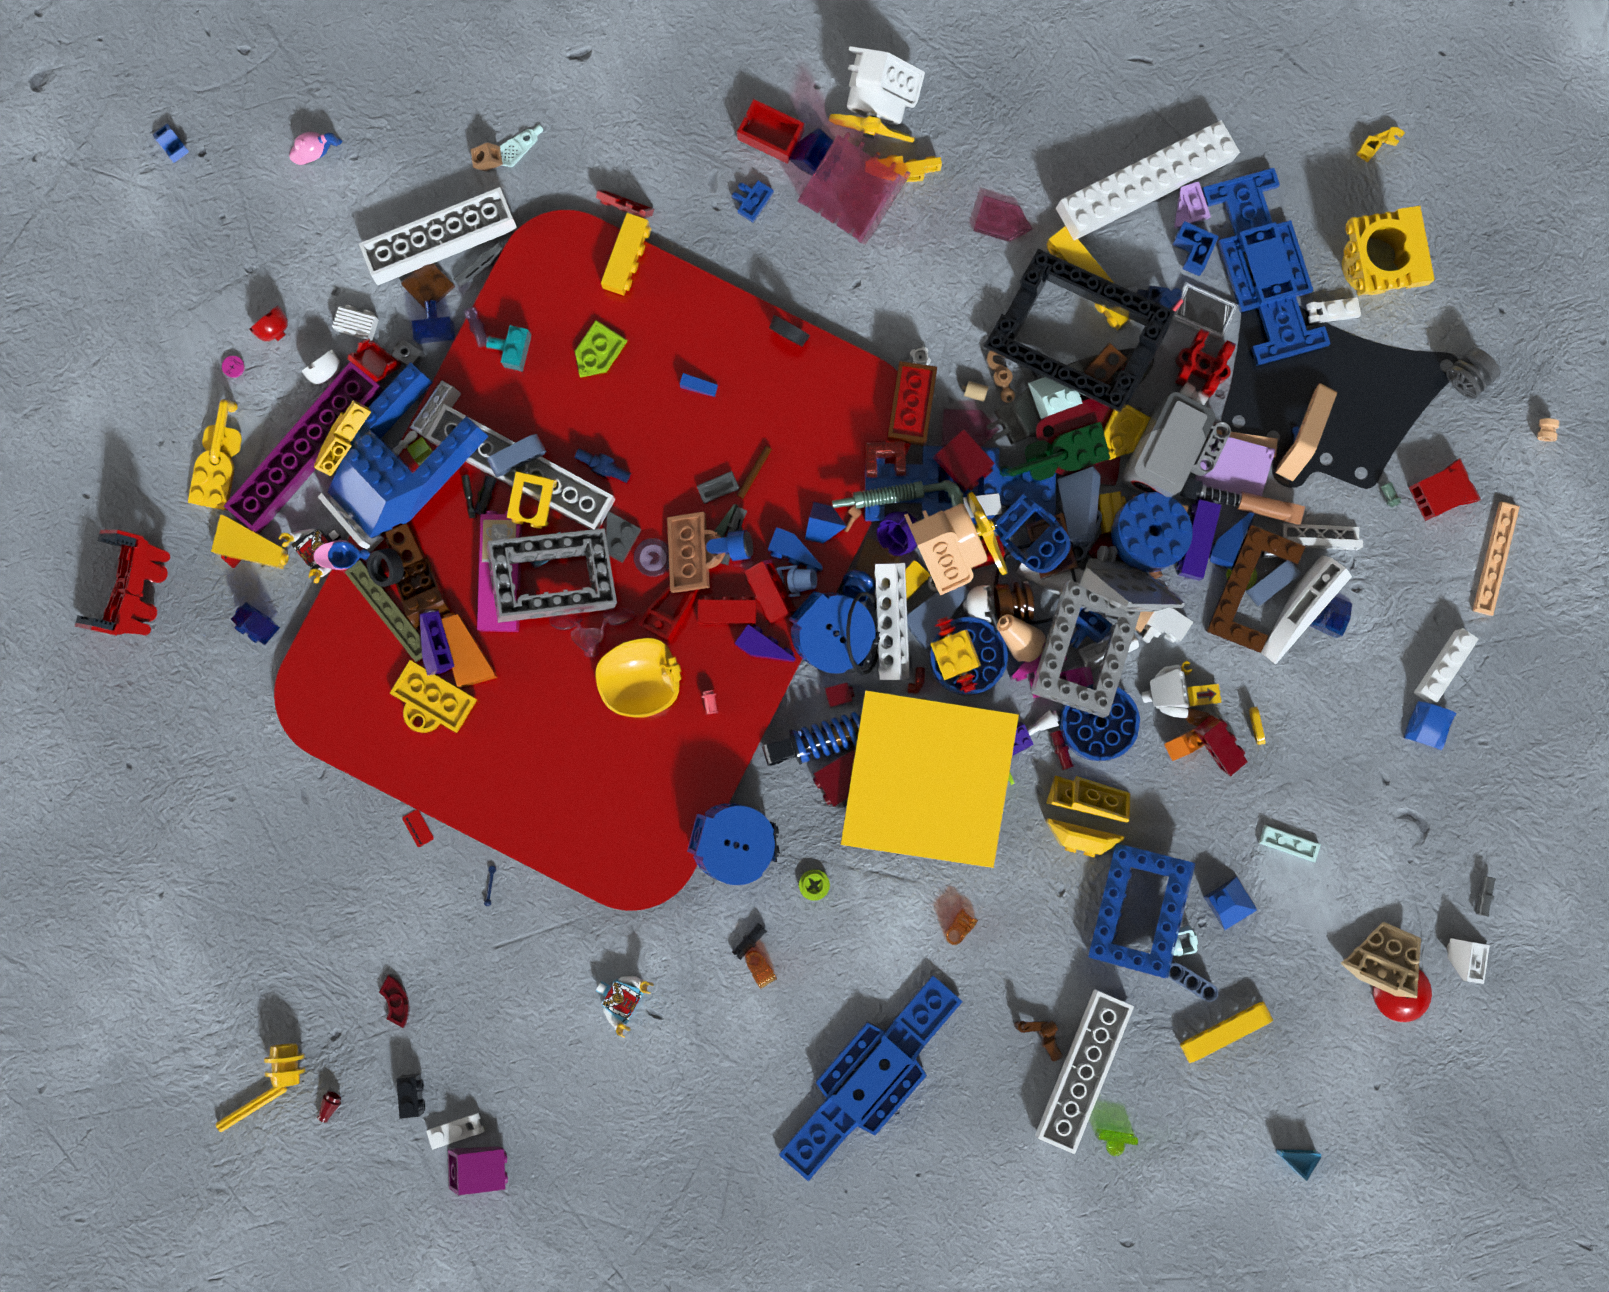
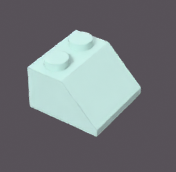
[1028,377,1082,419]

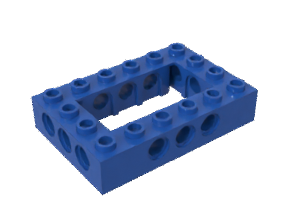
[1088,843,1195,979]

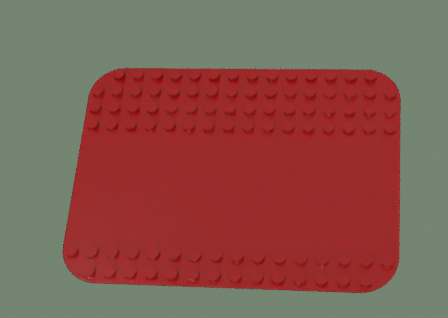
[274,210,911,911]

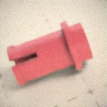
[701,690,718,715]

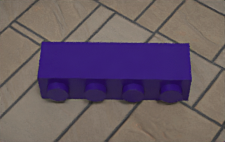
[1176,499,1221,581]

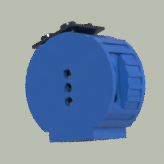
[788,591,880,674]
[687,803,780,885]

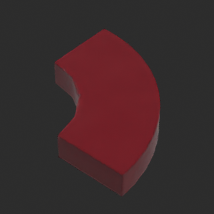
[379,974,410,1028]

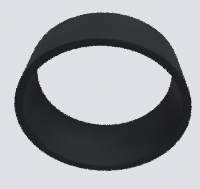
[769,315,810,346]

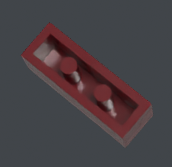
[1193,715,1248,777]

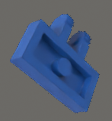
[731,180,774,223]

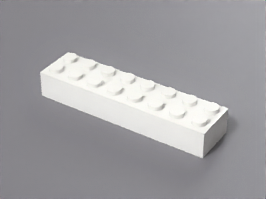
[359,187,517,285]
[1035,989,1134,1154]

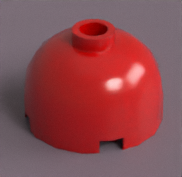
[249,305,288,342]

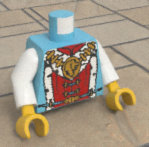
[596,976,654,1038]

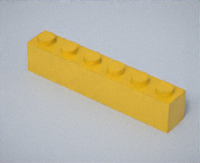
[1046,226,1131,331]

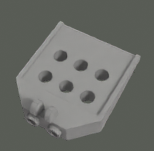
[1080,546,1185,612]

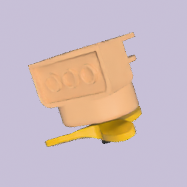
[904,492,1007,595]

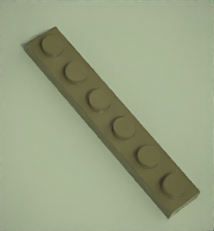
[345,560,422,662]

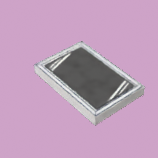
[1173,282,1238,340]

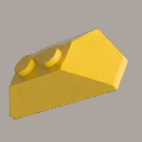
[1046,818,1125,858]

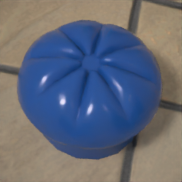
[842,570,876,603]

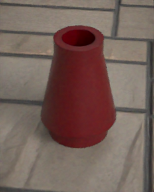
[317,1091,341,1123]

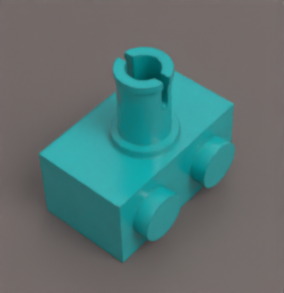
[486,325,532,372]

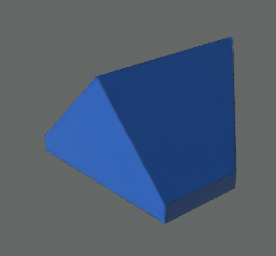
[805,502,847,544]

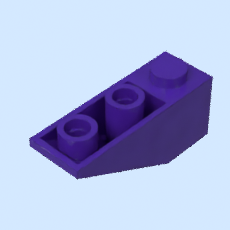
[735,624,796,662]

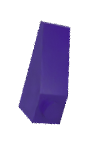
[420,611,454,676]

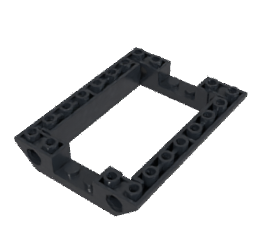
[984,249,1175,412]

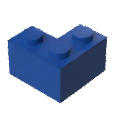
[1172,221,1219,276]

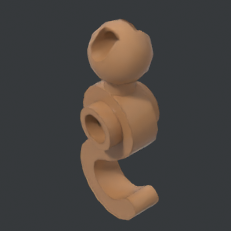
[986,351,1015,403]

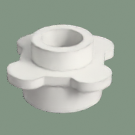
[910,347,931,365]

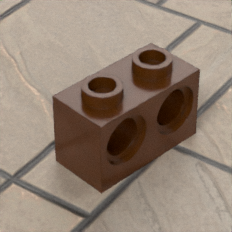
[1083,342,1127,384]
[384,523,425,568]

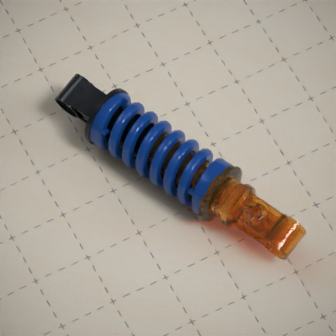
[762,698,927,766]

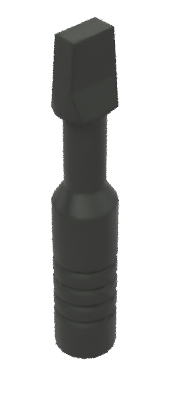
[461,475,476,518]

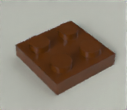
[401,263,455,312]

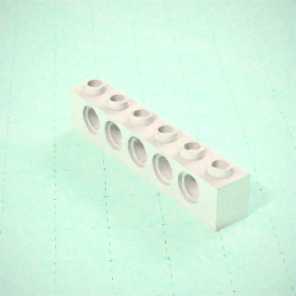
[874,563,909,680]

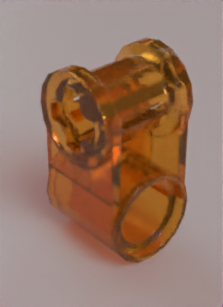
[944,908,978,945]
[745,950,777,989]

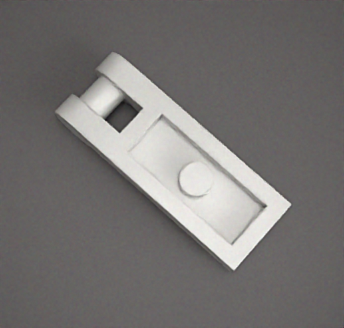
[1306,297,1361,324]
[426,1112,485,1150]

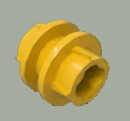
[264,1043,305,1087]

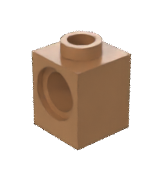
[471,142,503,171]

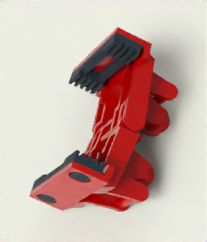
[75,530,170,636]

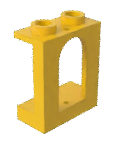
[507,472,557,529]

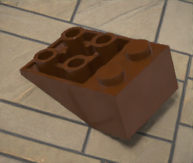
[396,557,451,628]

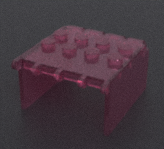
[797,132,911,245]

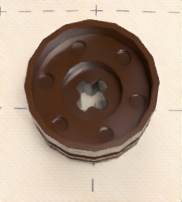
[994,580,1035,621]

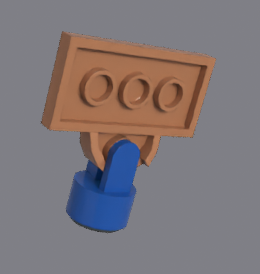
[667,512,753,593]

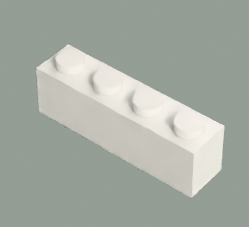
[1414,628,1479,704]

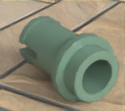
[1380,482,1402,508]

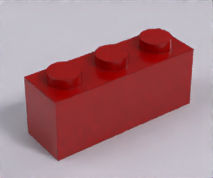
[745,559,796,623]
[698,596,756,625]

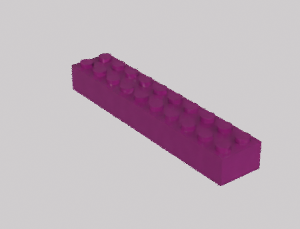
[224,361,384,534]

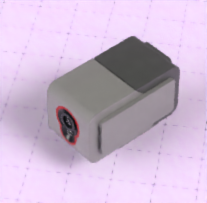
[1121,392,1231,497]

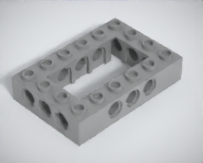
[487,529,617,623]
[1030,580,1140,718]

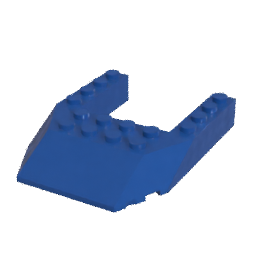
[328,362,489,538]

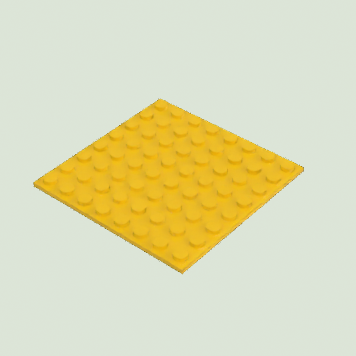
[840,690,1019,868]

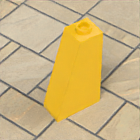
[211,514,289,569]

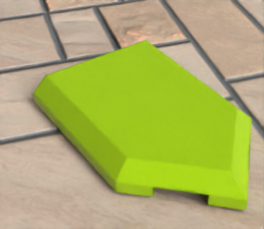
[575,320,628,378]

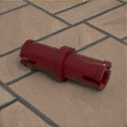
[1049,730,1074,770]

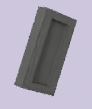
[697,471,739,504]

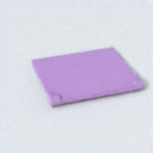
[1195,434,1275,496]

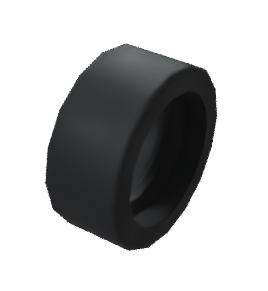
[367,548,404,587]

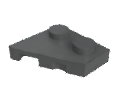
[606,512,641,563]

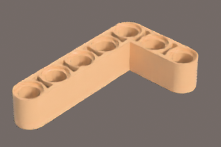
[1275,383,1337,481]

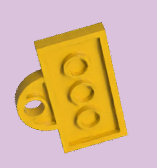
[390,660,477,733]

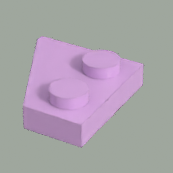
[1174,182,1211,229]

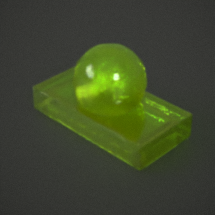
[1095,1128,1138,1157]

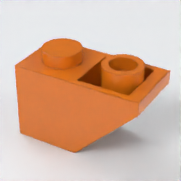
[1164,728,1204,761]

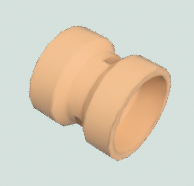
[1537,418,1559,442]

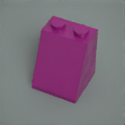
[448,1146,508,1196]

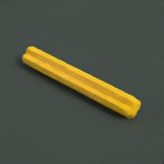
[216,1087,287,1132]

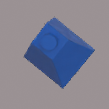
[1204,877,1257,930]

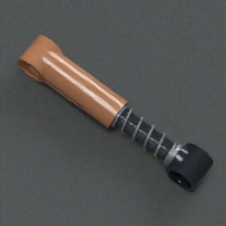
[1179,478,1306,525]

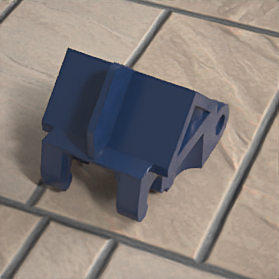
[1137,286,1182,309]

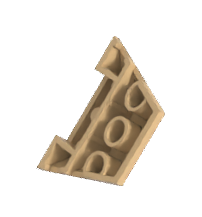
[1341,922,1421,998]

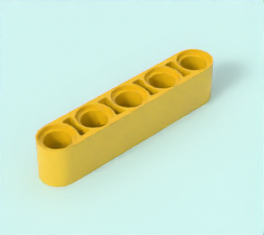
[1180,1002,1273,1063]

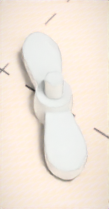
[393,431,418,455]

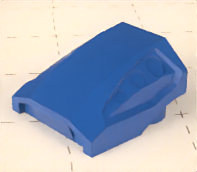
[1404,701,1457,750]

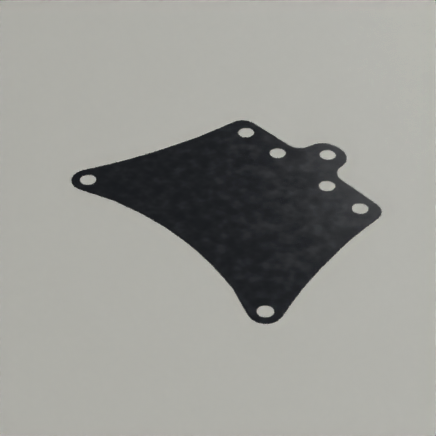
[1221,273,1459,489]

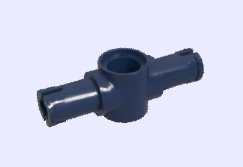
[574,448,631,483]

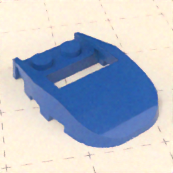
[993,494,1071,573]

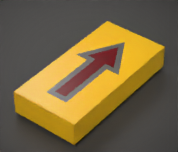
[1187,684,1221,706]

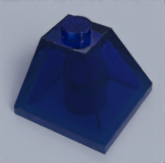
[789,128,843,182]
[1309,596,1352,638]

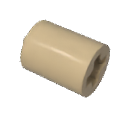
[962,381,989,402]

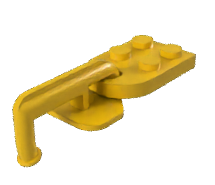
[188,399,242,510]

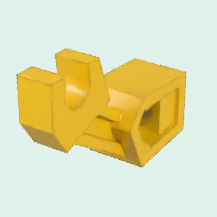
[1356,127,1405,163]

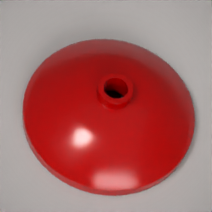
[1373,969,1432,1022]

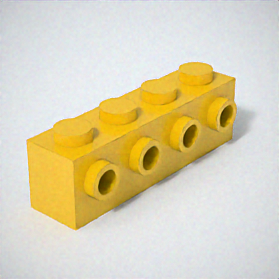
[601,213,651,296]

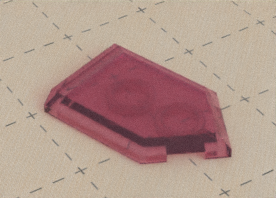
[973,196,1033,242]
[942,409,1000,447]

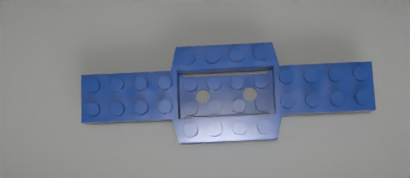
[779,975,963,1181]

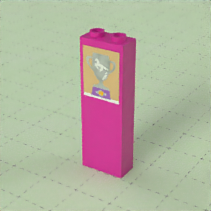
[477,511,522,632]

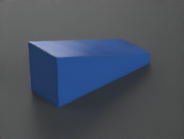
[680,373,718,397]

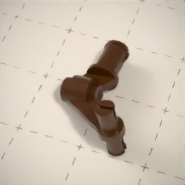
[1014,1020,1063,1062]

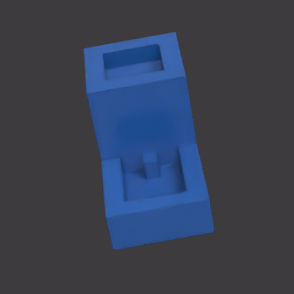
[152,123,189,163]

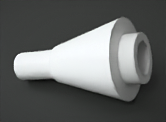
[1027,709,1060,735]

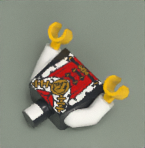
[278,529,341,583]

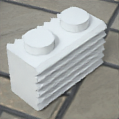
[332,305,379,341]

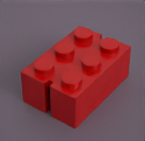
[737,99,804,164]

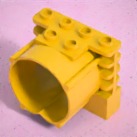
[1342,206,1435,296]

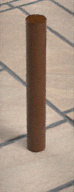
[737,446,772,499]

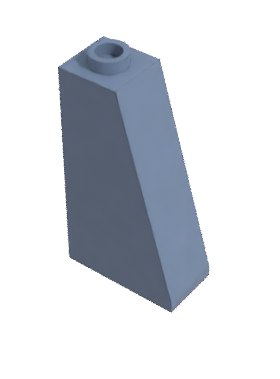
[1058,467,1101,546]
[907,584,969,650]

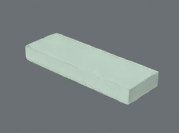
[1259,825,1321,862]

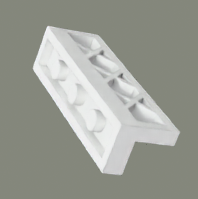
[318,493,384,552]
[1282,523,1363,550]

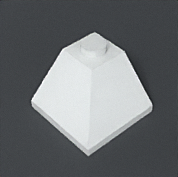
[1447,938,1490,984]

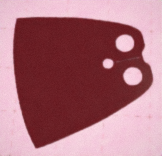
[1036,398,1121,485]

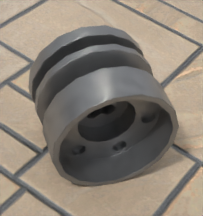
[1446,347,1501,399]

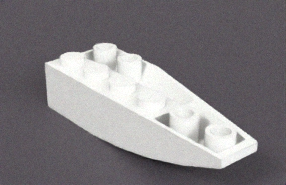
[1261,555,1352,664]

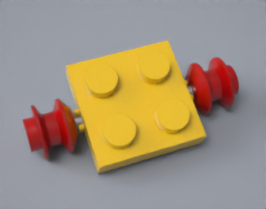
[931,616,981,693]

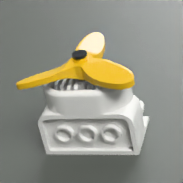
[829,46,925,143]

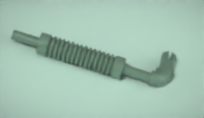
[832,480,964,509]

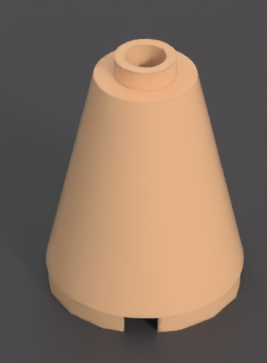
[997,614,1046,662]

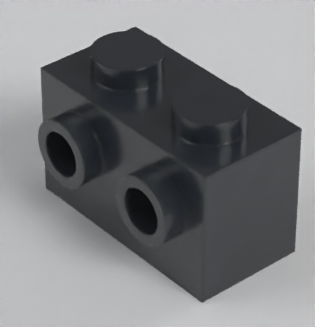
[396,1074,425,1119]

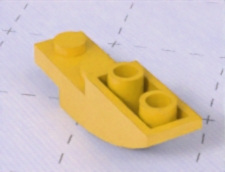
[865,155,942,182]
[314,400,371,476]

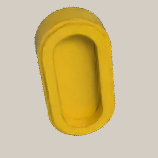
[1249,706,1265,745]

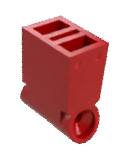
[1408,458,1481,521]

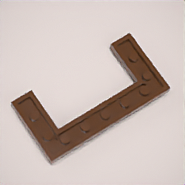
[1206,525,1306,653]

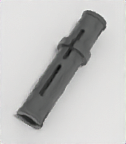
[453,243,503,288]
[721,507,747,565]

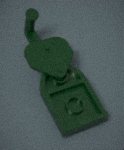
[1000,422,1111,481]

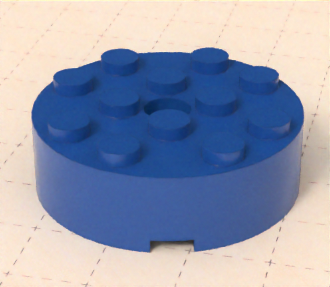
[1111,492,1193,572]
[929,617,1008,696]
[1059,684,1140,761]

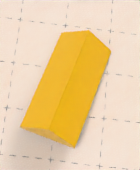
[1046,775,1130,822]

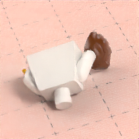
[1142,661,1210,726]

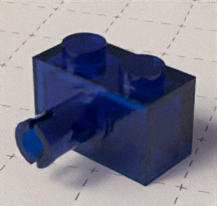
[412,300,455,344]
[231,602,280,645]

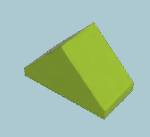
[407,437,433,466]

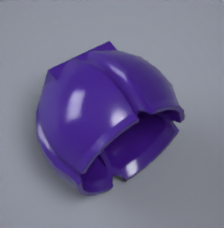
[877,511,918,556]

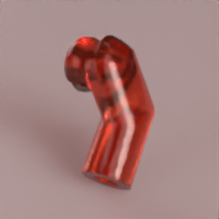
[907,667,925,695]

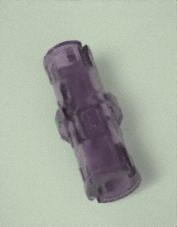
[464,307,489,347]

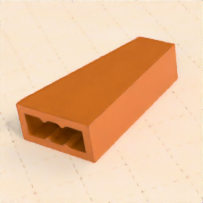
[441,613,498,688]

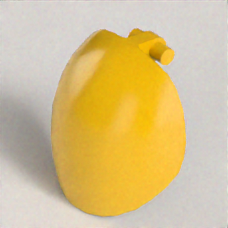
[596,638,682,717]

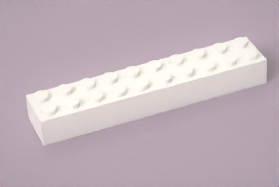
[1056,120,1240,241]
[426,404,615,530]

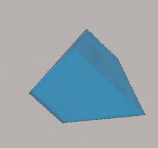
[1277,1149,1321,1181]

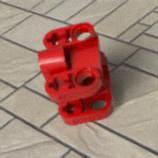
[1175,328,1236,398]

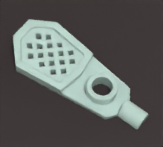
[500,125,543,167]

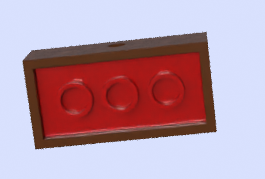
[887,361,937,446]

